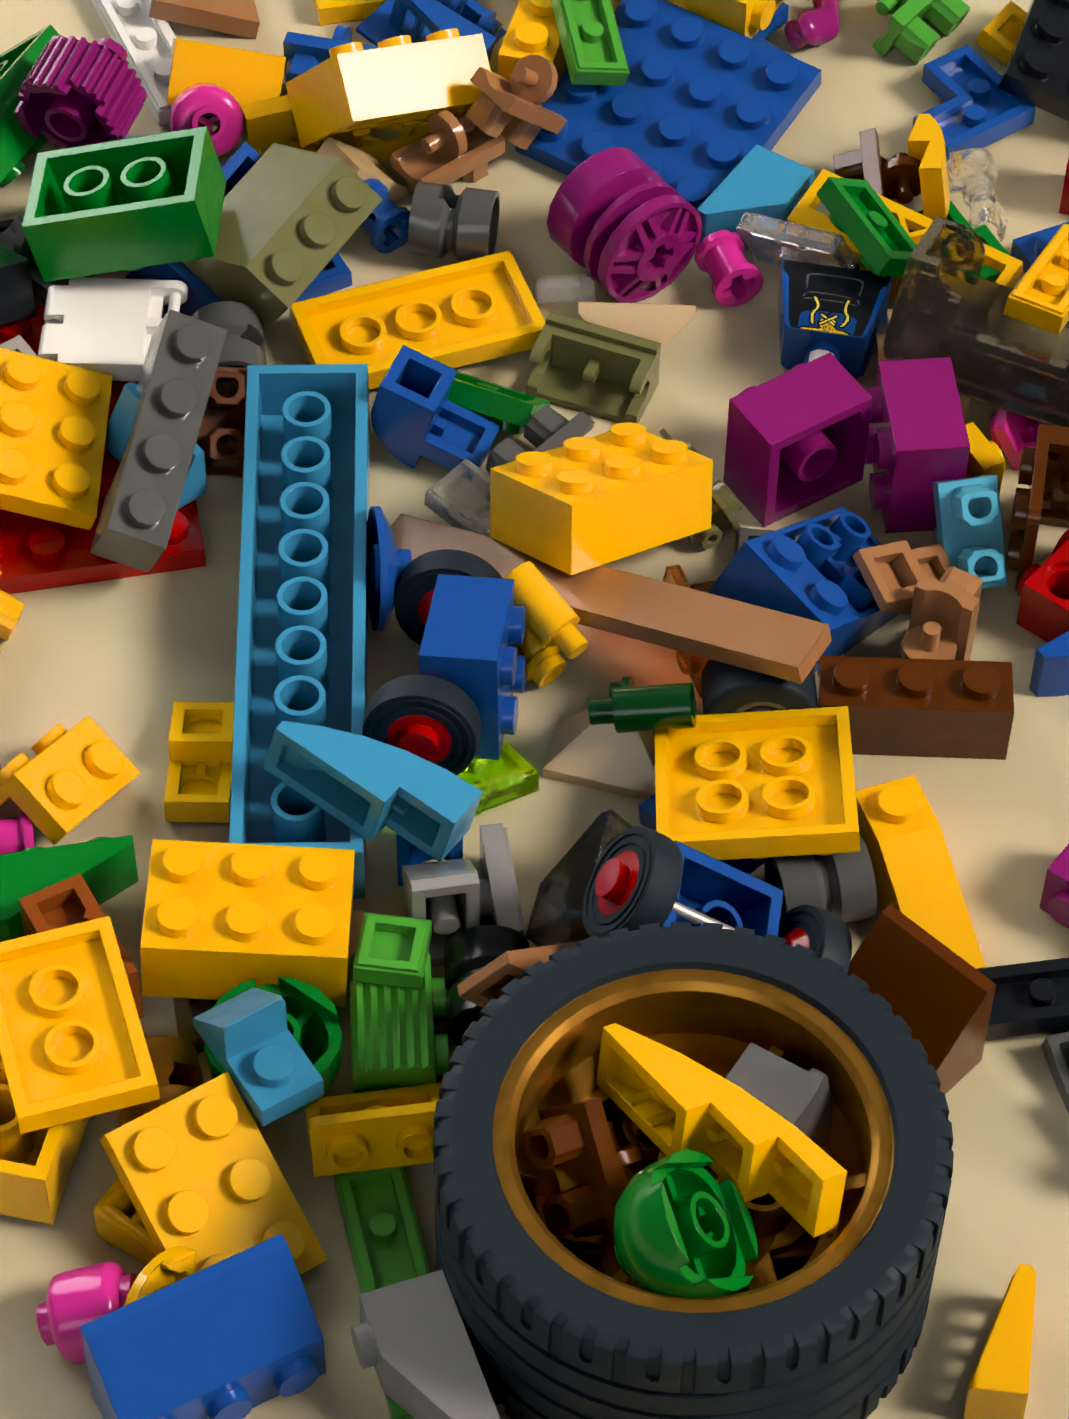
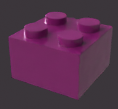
[723,352,873,527]
[865,357,970,533]

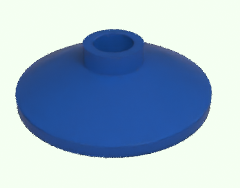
[367,506,412,631]

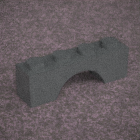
[89,309,227,573]

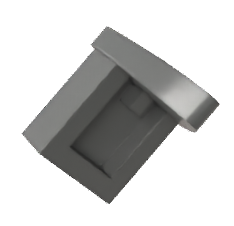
[725,1042,832,1149]

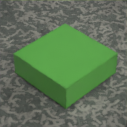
[353,912,432,989]

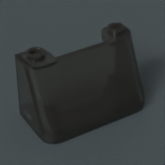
[883,216,1069,427]

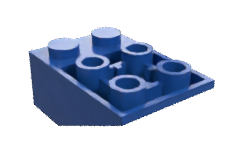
[707,506,899,672]

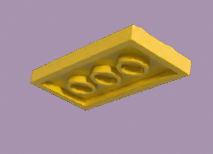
[290,250,545,390]

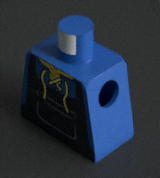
[778,259,893,379]

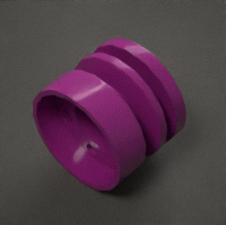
[546,147,703,303]

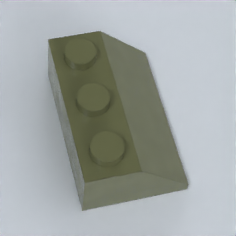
[182,143,383,332]

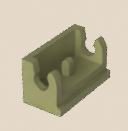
[526,311,661,423]

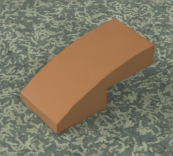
[852,540,953,614]

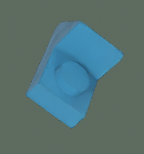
[193,987,324,1127]

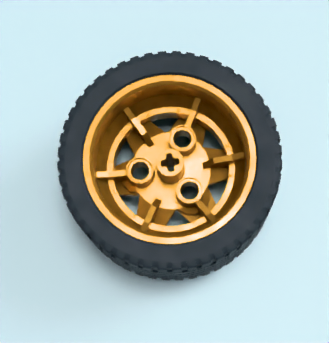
[433,922,954,1419]

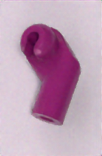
[784,0,840,49]

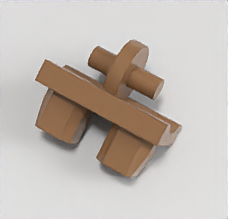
[466,55,567,150]
[390,110,505,196]
[901,566,983,661]

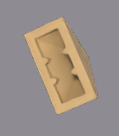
[578,301,696,350]
[542,709,655,800]

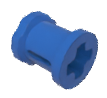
[361,178,410,253]

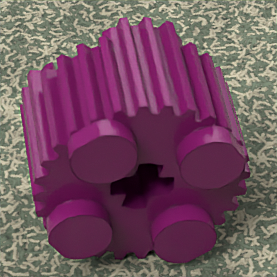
[14,35,147,148]

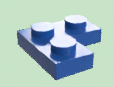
[912,45,1036,165]

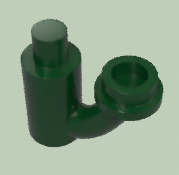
[588,676,696,733]

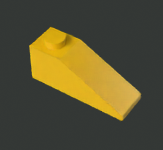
[856,775,986,969]

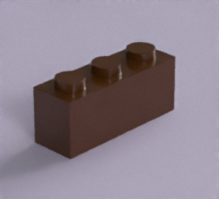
[816,655,1014,760]

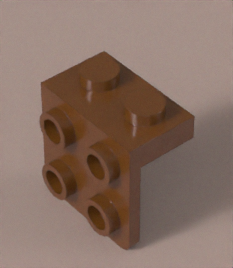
[1006,424,1069,591]

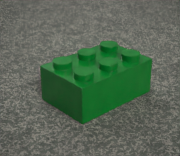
[22,126,226,282]

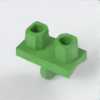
[872,0,971,64]

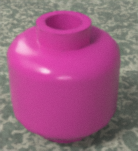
[169,83,244,157]
[36,1261,137,1364]

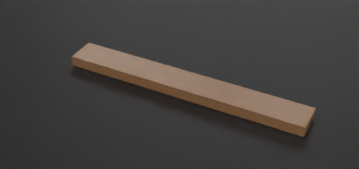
[391,514,832,684]

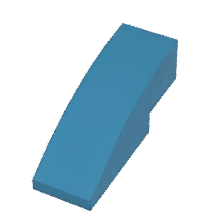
[263,721,483,862]

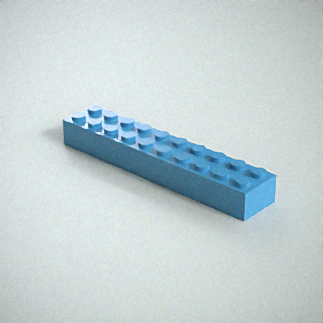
[229,364,370,899]

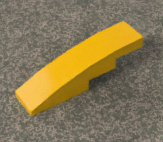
[596,1023,847,1238]

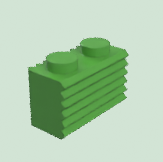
[349,953,449,1093]

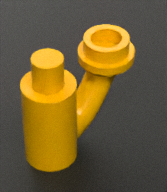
[504,561,589,688]

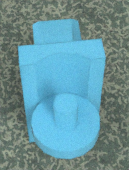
[932,474,1008,589]

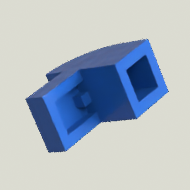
[371,345,501,481]

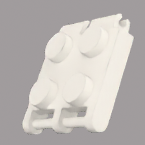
[38,277,188,381]

